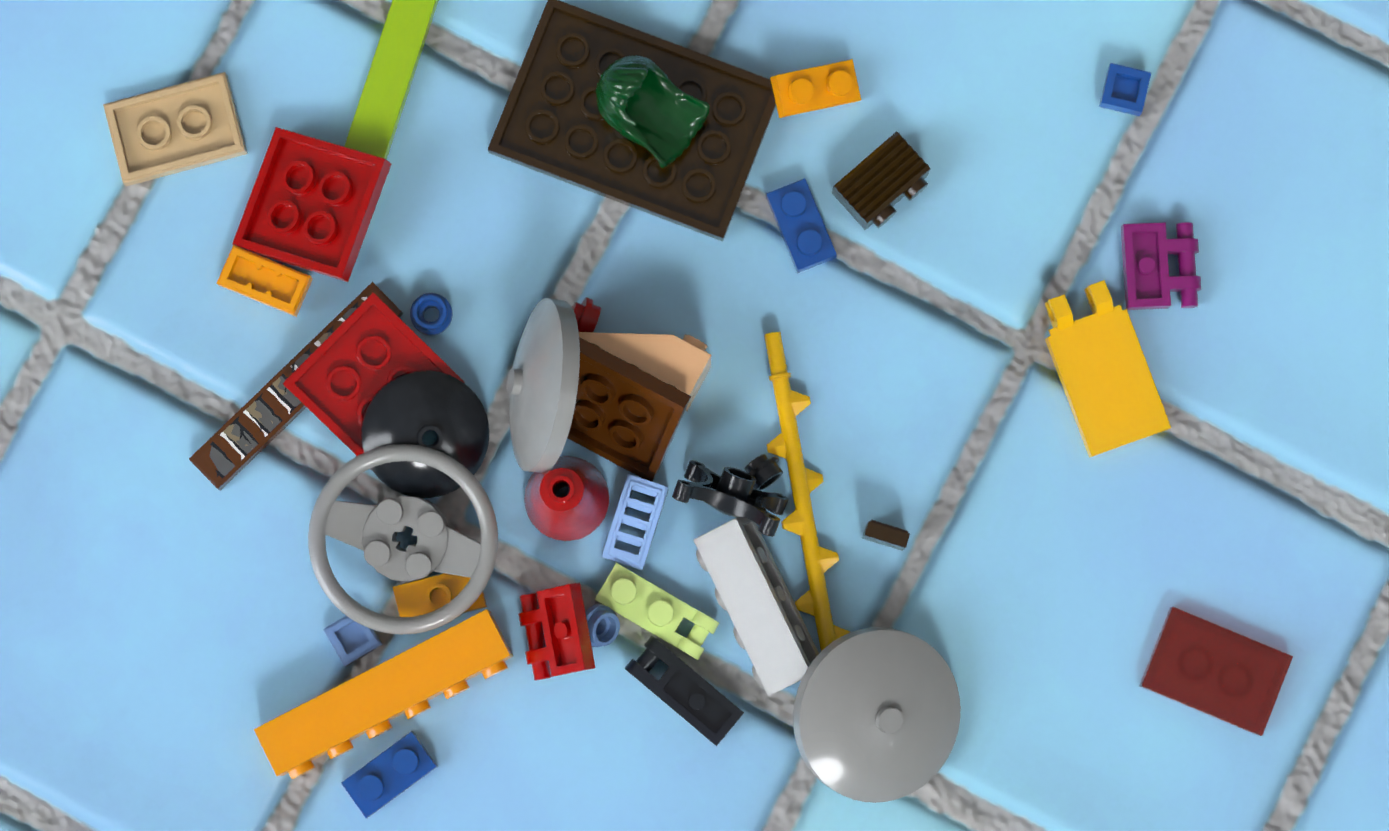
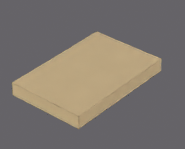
[103,72,248,187]

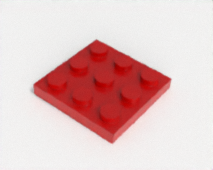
[232,127,392,282]
[283,292,465,470]

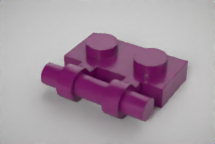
[1121,222,1201,310]

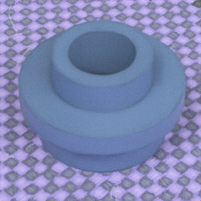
[585,604,620,647]

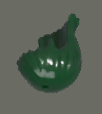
[596,55,710,168]

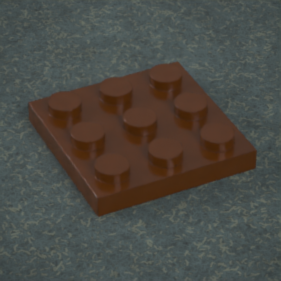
[567,337,691,482]

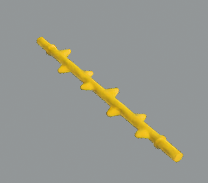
[764,332,850,651]

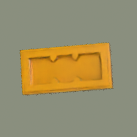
[217,245,313,317]
[393,573,487,617]

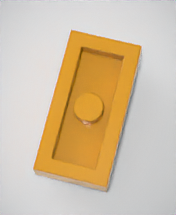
[770,59,861,118]

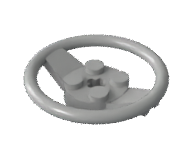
[308,444,498,635]

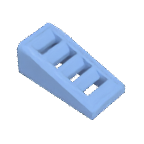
[602,474,669,571]

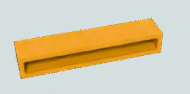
[254,609,513,779]

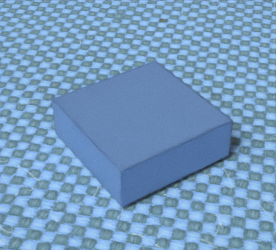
[323,616,383,667]

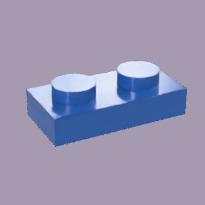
[766,178,837,273]
[341,731,438,818]

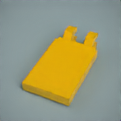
[1045,280,1171,458]

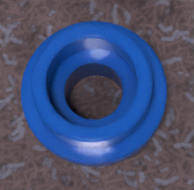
[410,293,453,335]

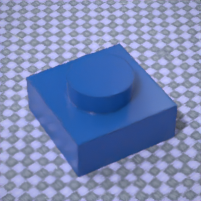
[1099,63,1151,116]

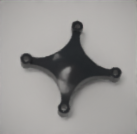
[672,460,789,537]

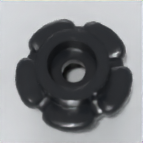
[744,454,783,491]

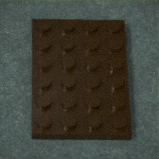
[488,0,776,242]

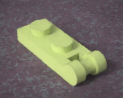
[595,563,720,660]

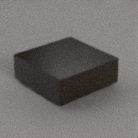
[862,520,910,551]

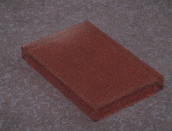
[1139,607,1293,736]

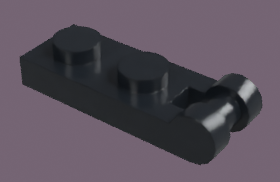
[624,636,744,746]

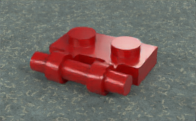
[518,583,595,681]

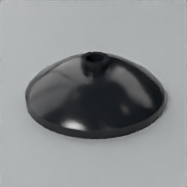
[361,370,490,498]

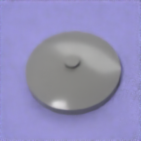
[507,298,580,473]
[793,627,961,803]

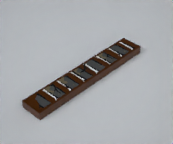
[189,282,403,491]

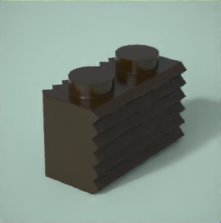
[832,131,930,230]

